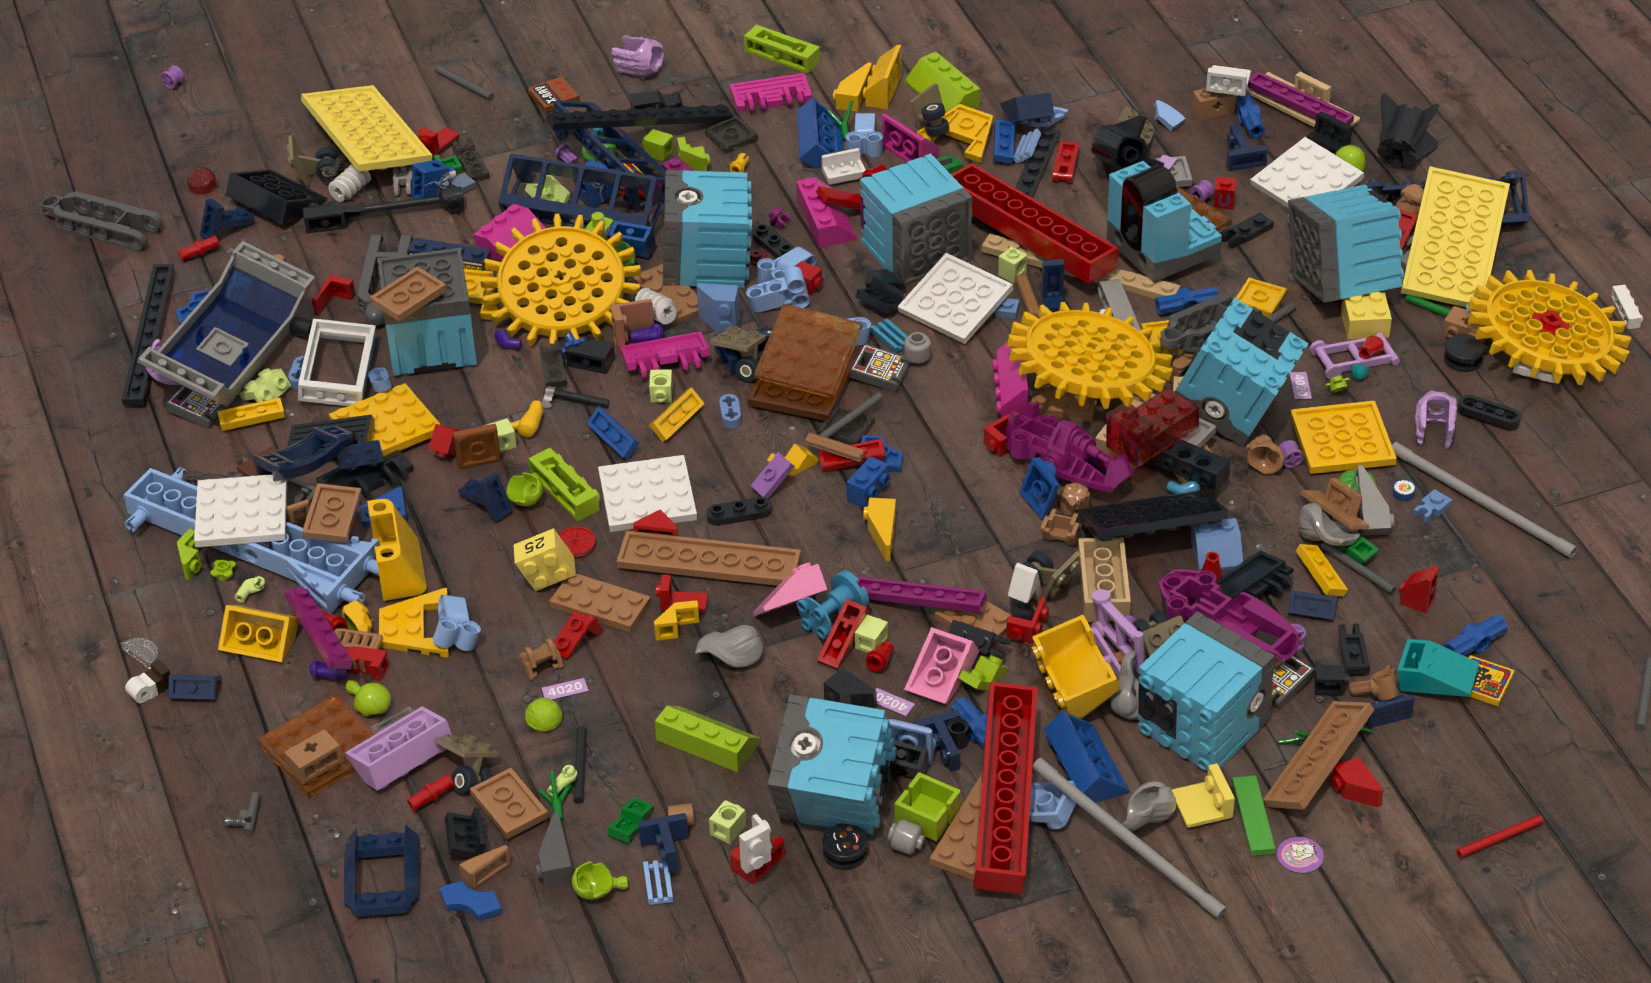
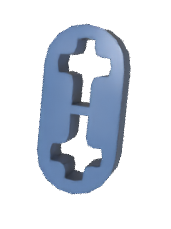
[288,356,314,389]
[368,367,392,392]
[719,394,741,429]

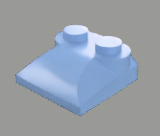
[888,719,936,766]
[1029,781,1077,829]

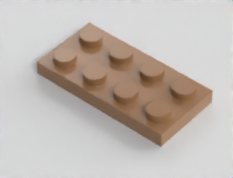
[632,264,698,325]
[549,574,651,633]

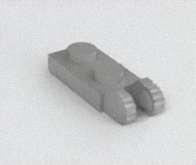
[393,164,412,196]

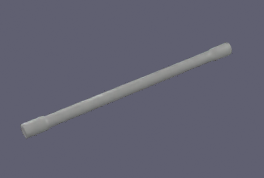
[1392,442,1578,558]
[1032,758,1227,919]

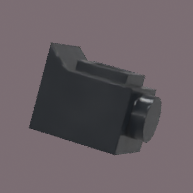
[1314,661,1349,696]

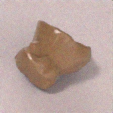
[1396,184,1424,215]
[1246,434,1284,474]
[1058,483,1091,516]

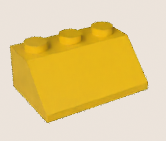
[863,45,901,110]
[218,605,299,662]

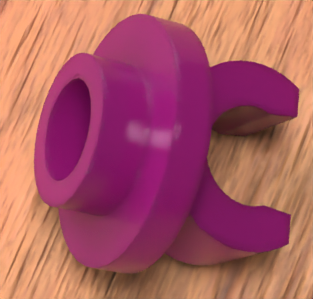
[768,206,791,229]

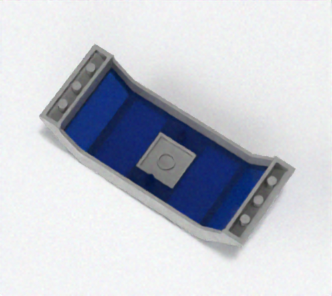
[138,241,315,407]

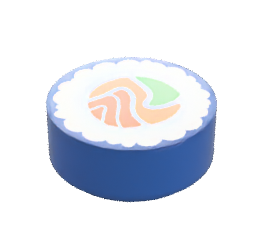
[1393,480,1416,500]

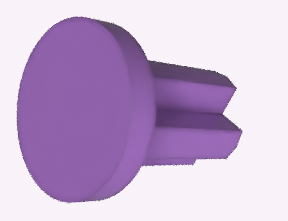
[555,143,579,163]

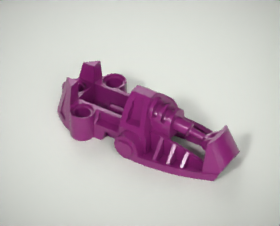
[1004,402,1135,492]
[1159,569,1300,669]

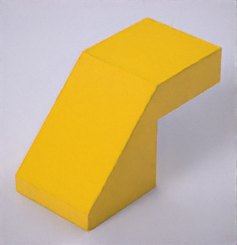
[767,444,819,476]
[654,600,699,641]

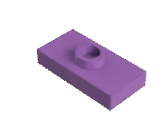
[750,452,795,498]

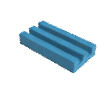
[870,319,907,353]

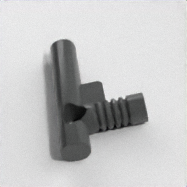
[225,792,261,835]

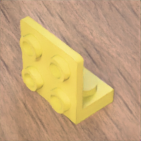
[1172,763,1235,828]

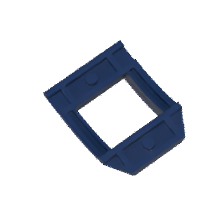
[252,425,353,482]
[344,825,419,917]

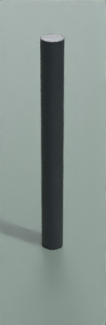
[574,726,586,804]

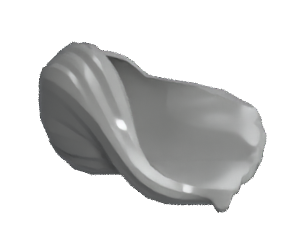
[1298,503,1360,546]
[695,625,763,668]
[1110,651,1139,720]
[1121,781,1176,832]

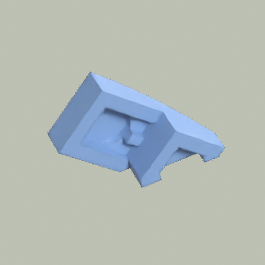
[1154,100,1186,132]
[1028,106,1068,128]

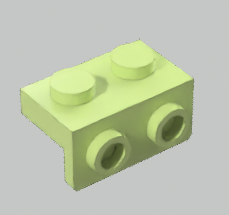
[525,175,570,203]
[239,368,291,402]

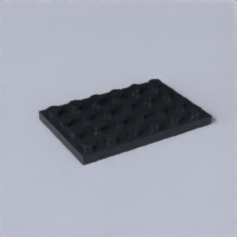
[1075,490,1229,541]

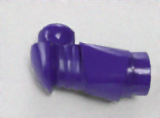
[631,323,664,343]
[309,661,346,681]

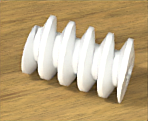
[328,164,371,202]
[635,288,677,324]

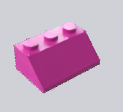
[881,113,939,162]
[473,204,546,261]

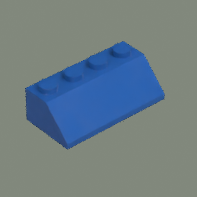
[797,97,843,169]
[1044,710,1130,803]

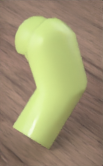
[234,576,265,603]
[547,765,577,797]

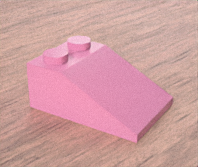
[753,562,827,617]
[904,627,979,705]

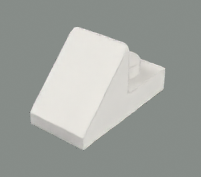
[1008,563,1042,603]

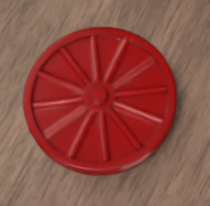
[558,526,596,557]

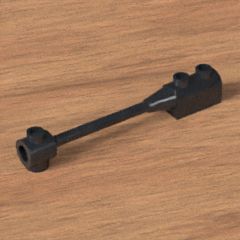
[303,185,464,234]

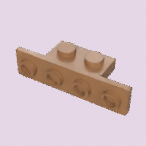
[1301,478,1370,532]

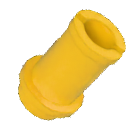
[730,153,750,172]

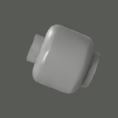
[904,332,931,364]
[887,819,925,855]

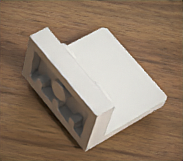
[1206,65,1251,96]

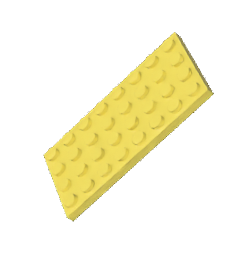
[301,85,432,172]
[1401,167,1510,307]

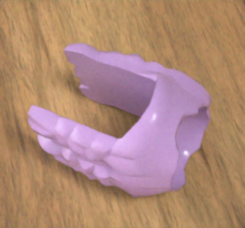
[611,35,664,77]
[1415,391,1457,449]

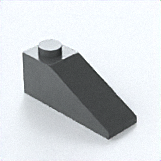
[535,812,572,888]

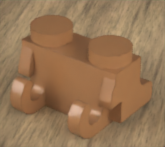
[1169,351,1197,383]
[1040,508,1081,546]
[518,638,564,681]

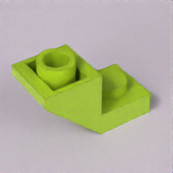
[677,137,710,171]
[177,528,202,580]
[959,655,1009,691]

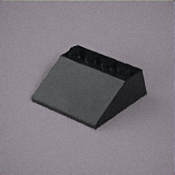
[225,169,327,226]

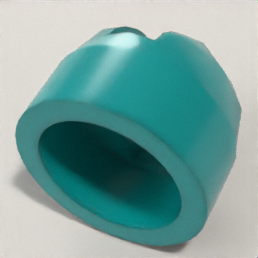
[1351,363,1369,380]

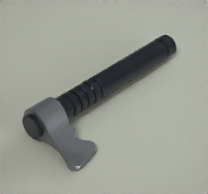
[541,386,609,409]

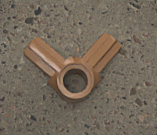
[1350,665,1398,700]

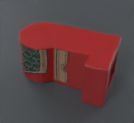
[346,646,389,681]

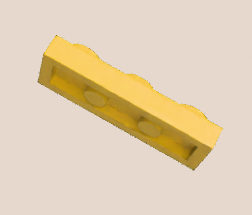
[649,387,705,442]
[217,398,285,431]
[1296,544,1348,597]

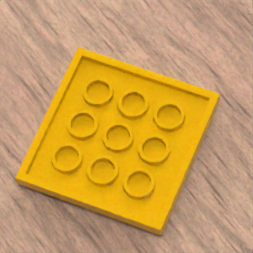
[329,383,441,457]
[1290,401,1397,474]

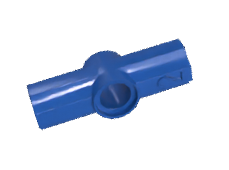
[1236,92,1265,139]
[1155,287,1219,315]
[1443,614,1508,656]
[951,697,986,749]

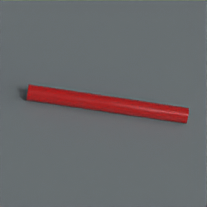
[1456,815,1543,858]

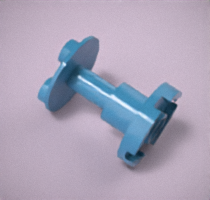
[796,570,869,639]

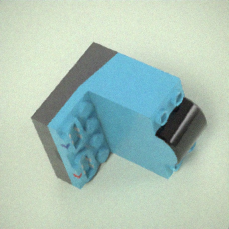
[1107,161,1222,282]

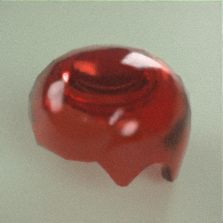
[187,167,217,194]

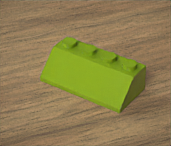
[905,52,980,113]
[655,706,762,772]

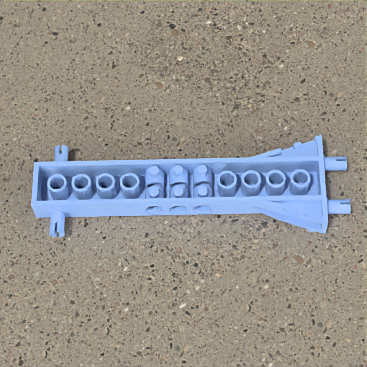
[124,467,382,614]

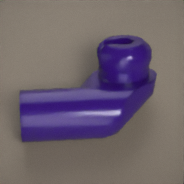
[495,329,522,349]

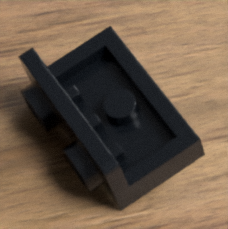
[1307,111,1353,153]
[855,276,906,315]
[444,807,487,858]

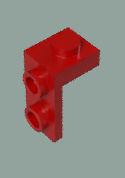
[418,127,459,156]
[312,275,356,315]
[983,410,1019,457]
[656,575,708,612]
[1006,597,1049,644]
[553,610,603,659]

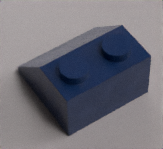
[1000,92,1055,126]

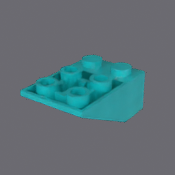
[1397,639,1479,697]

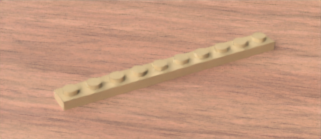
[982,234,1181,299]

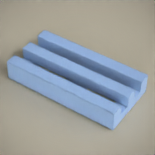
[1013,129,1041,163]
[643,860,673,905]

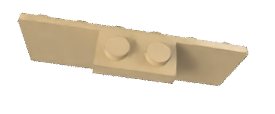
[1246,72,1360,127]

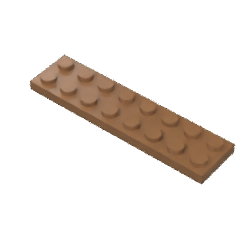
[616,531,801,586]

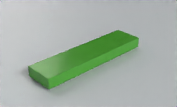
[1232,775,1275,856]

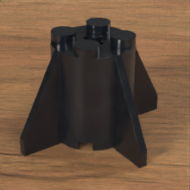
[1377,93,1440,168]
[1091,115,1164,180]

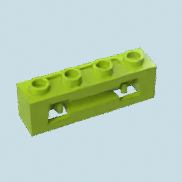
[744,24,820,74]
[528,448,600,521]

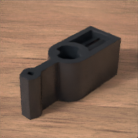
[630,91,683,109]

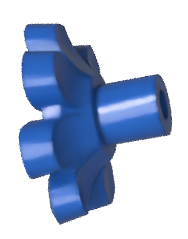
[561,333,586,356]

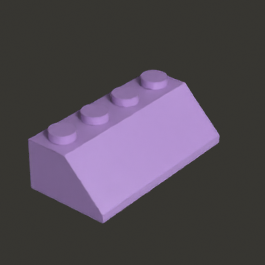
[345,706,452,790]

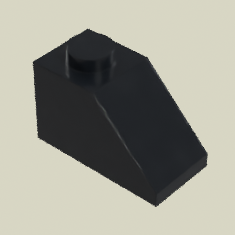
[566,339,615,374]
[823,668,877,709]

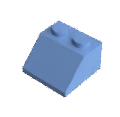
[697,283,740,332]
[1190,518,1243,571]

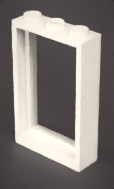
[298,319,376,406]

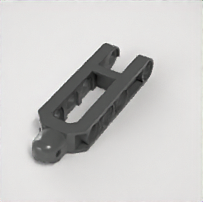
[40,191,163,251]
[357,234,413,325]
[1160,292,1262,353]

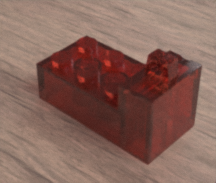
[1106,387,1200,468]

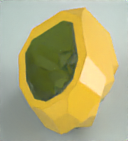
[342,600,373,633]

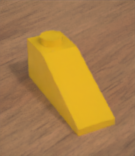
[833,62,872,112]
[863,498,896,561]

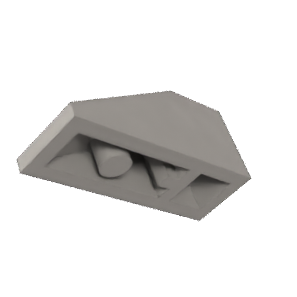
[1355,465,1394,536]

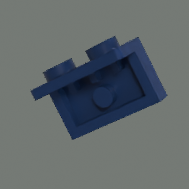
[337,440,384,471]

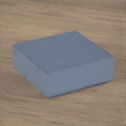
[449,173,476,194]

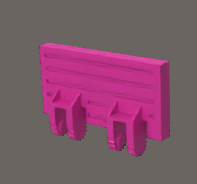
[730,73,812,113]
[620,331,710,378]

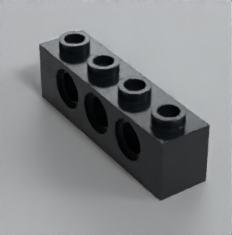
[1142,429,1230,491]
[889,740,929,779]

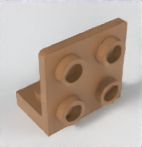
[611,299,654,353]

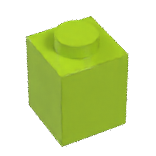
[642,129,674,161]

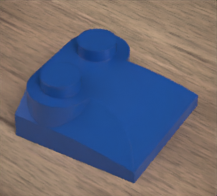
[1019,457,1060,520]

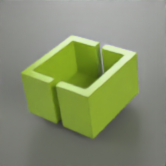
[894,772,961,842]

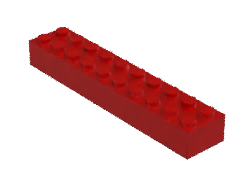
[951,163,1119,284]
[973,682,1038,894]

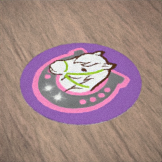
[1277,837,1324,873]

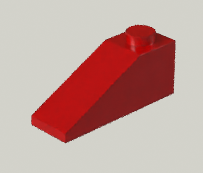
[817,599,871,670]

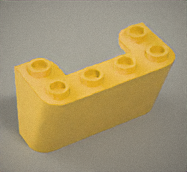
[367,499,427,601]
[1031,615,1121,719]

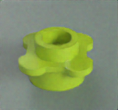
[1325,375,1350,393]
[211,560,236,581]

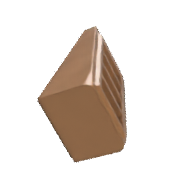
[286,499,310,528]
[334,628,383,650]
[459,845,511,889]

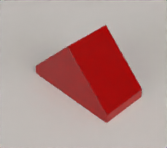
[633,509,678,536]

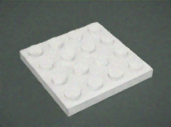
[1250,137,1364,209]
[898,253,1013,344]
[598,455,697,532]
[194,474,287,547]

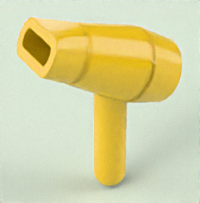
[510,400,544,438]

